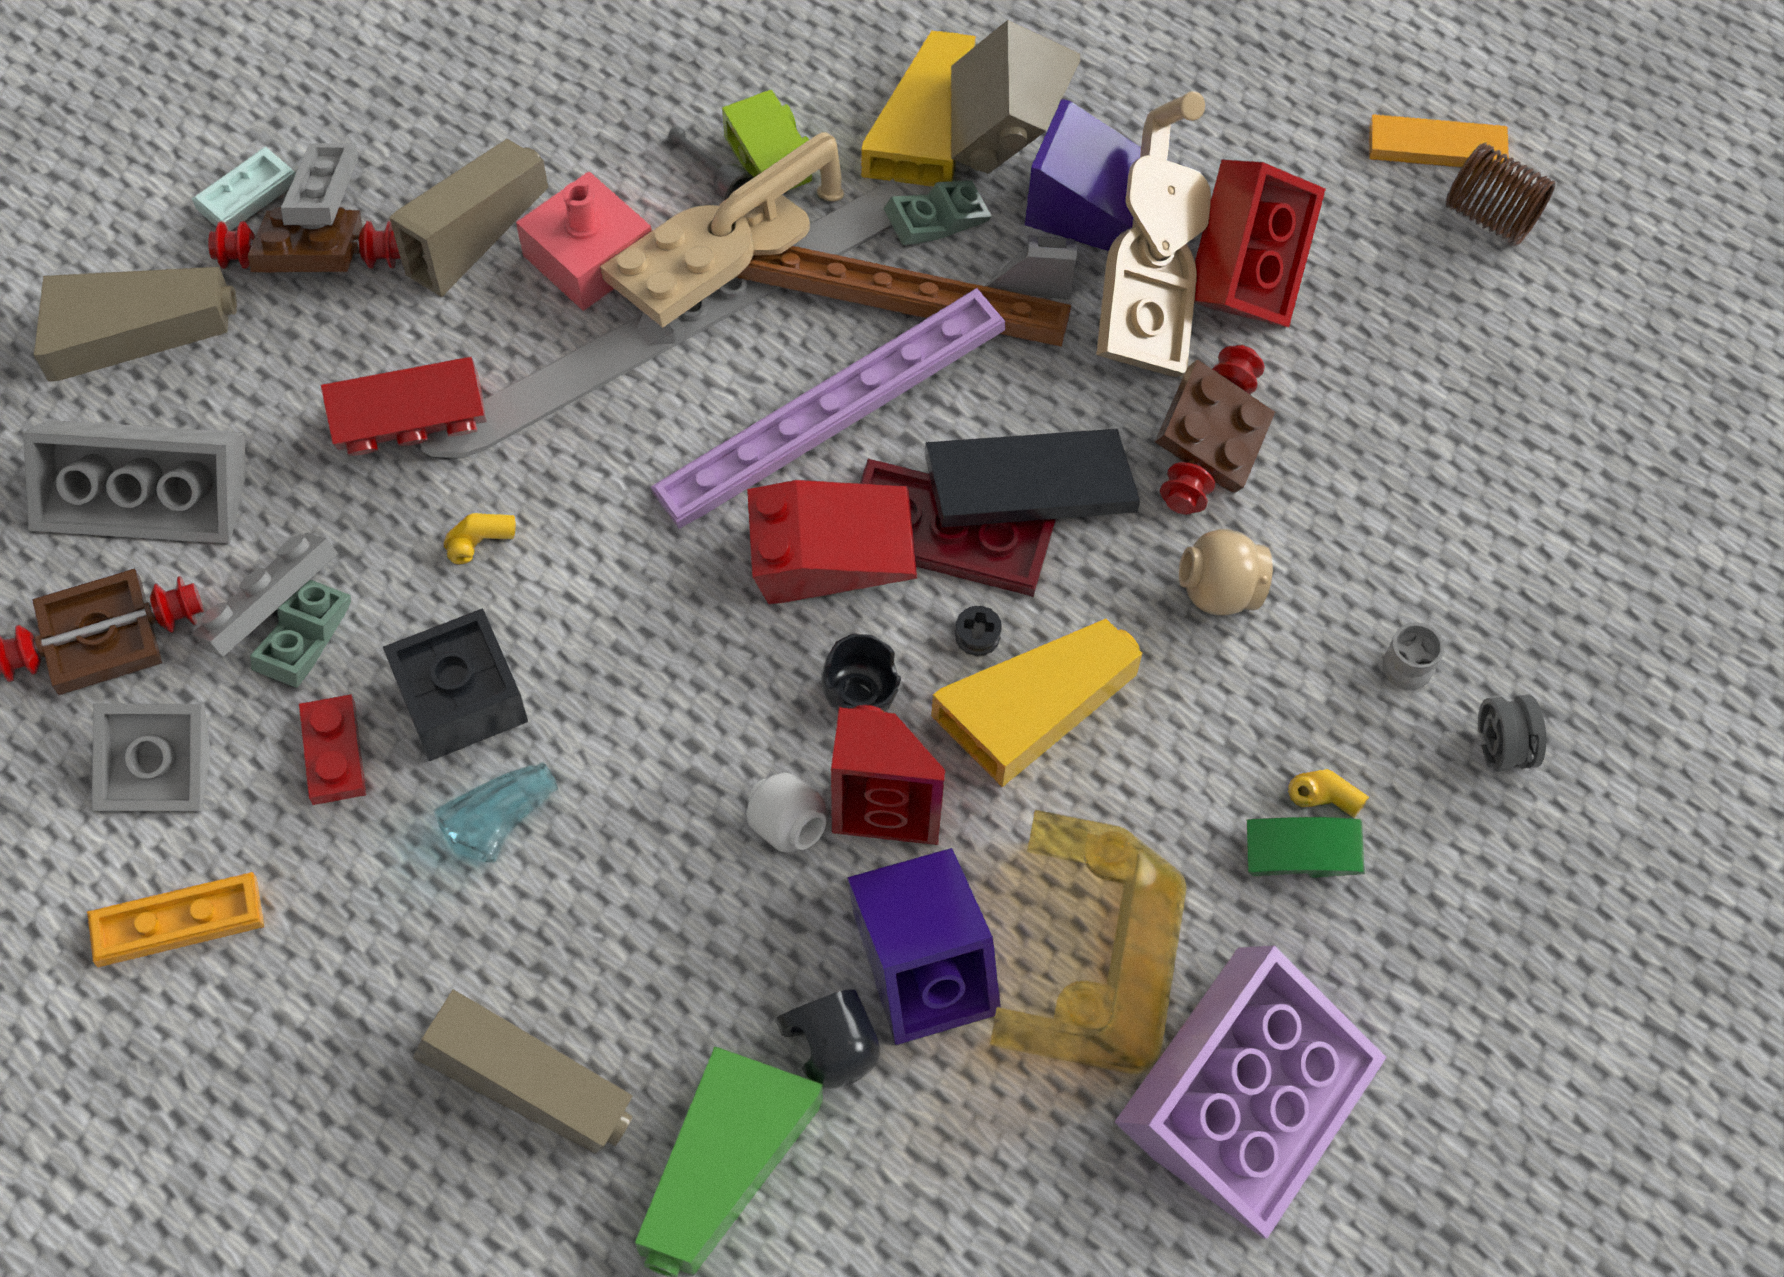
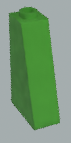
[635,1046,823,1277]

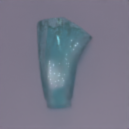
[434,762,558,863]

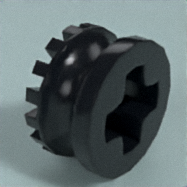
[955,606,1002,656]

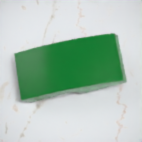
[1246,817,1365,878]

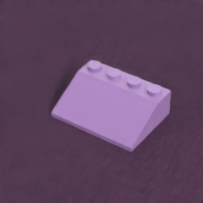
[1115,946,1387,1239]

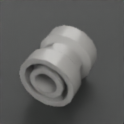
[1382,622,1444,690]

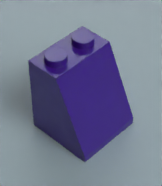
[1025,99,1141,251]
[847,848,1002,1045]

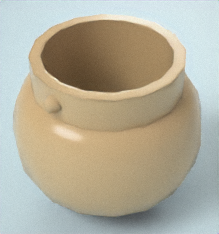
[1179,529,1273,616]

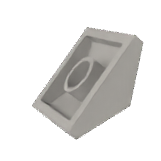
[92,703,211,811]

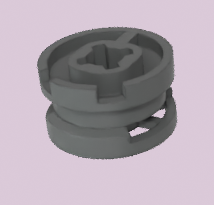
[1478,694,1546,772]

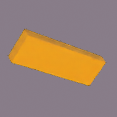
[1369,114,1509,170]
[87,872,264,967]

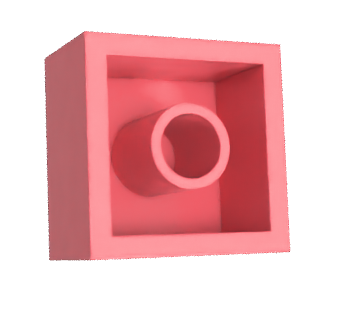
[516,171,651,311]

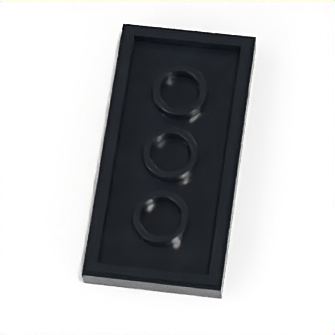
[924,429,1140,528]

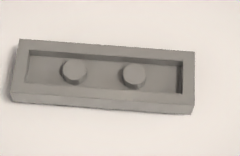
[281,143,358,229]
[191,533,338,657]

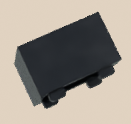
[383,608,528,762]

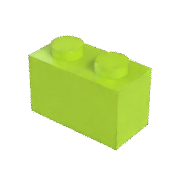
[722,89,812,191]

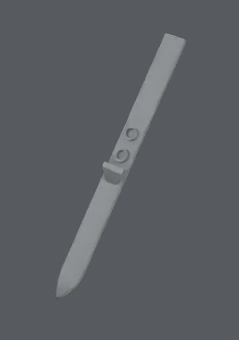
[420,179,907,459]

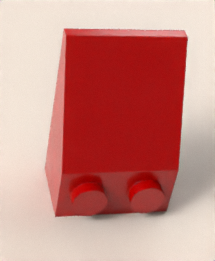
[747,480,917,604]

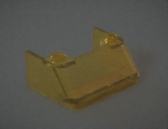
[990,810,1186,1074]

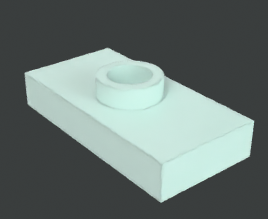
[192,146,296,231]

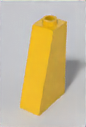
[861,30,976,187]
[931,618,1143,787]

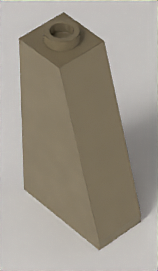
[389,139,548,297]
[34,267,237,382]
[413,989,633,1154]

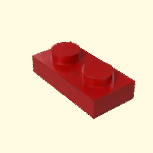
[299,694,366,805]

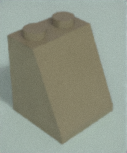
[951,20,1080,174]

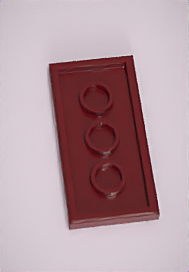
[859,458,1057,597]

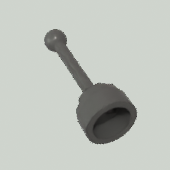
[668,127,754,200]

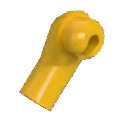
[444,513,516,565]
[1288,769,1369,818]

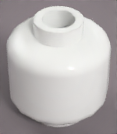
[746,772,827,853]

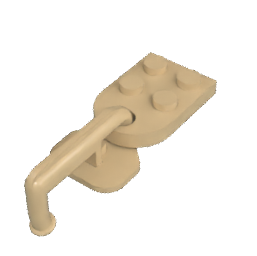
[1096,91,1211,377]
[600,132,844,328]

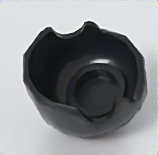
[821,633,901,712]

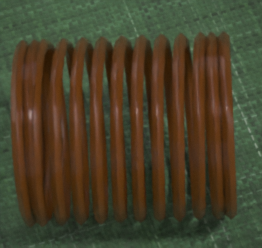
[1445,142,1555,246]

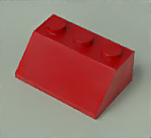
[1194,159,1326,328]
[320,356,487,456]
[831,705,945,845]

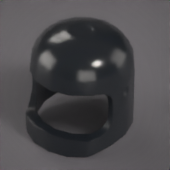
[775,989,880,1089]

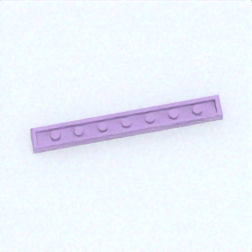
[651,288,1005,529]

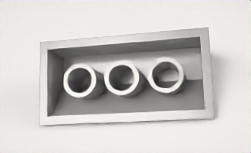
[23,420,246,544]

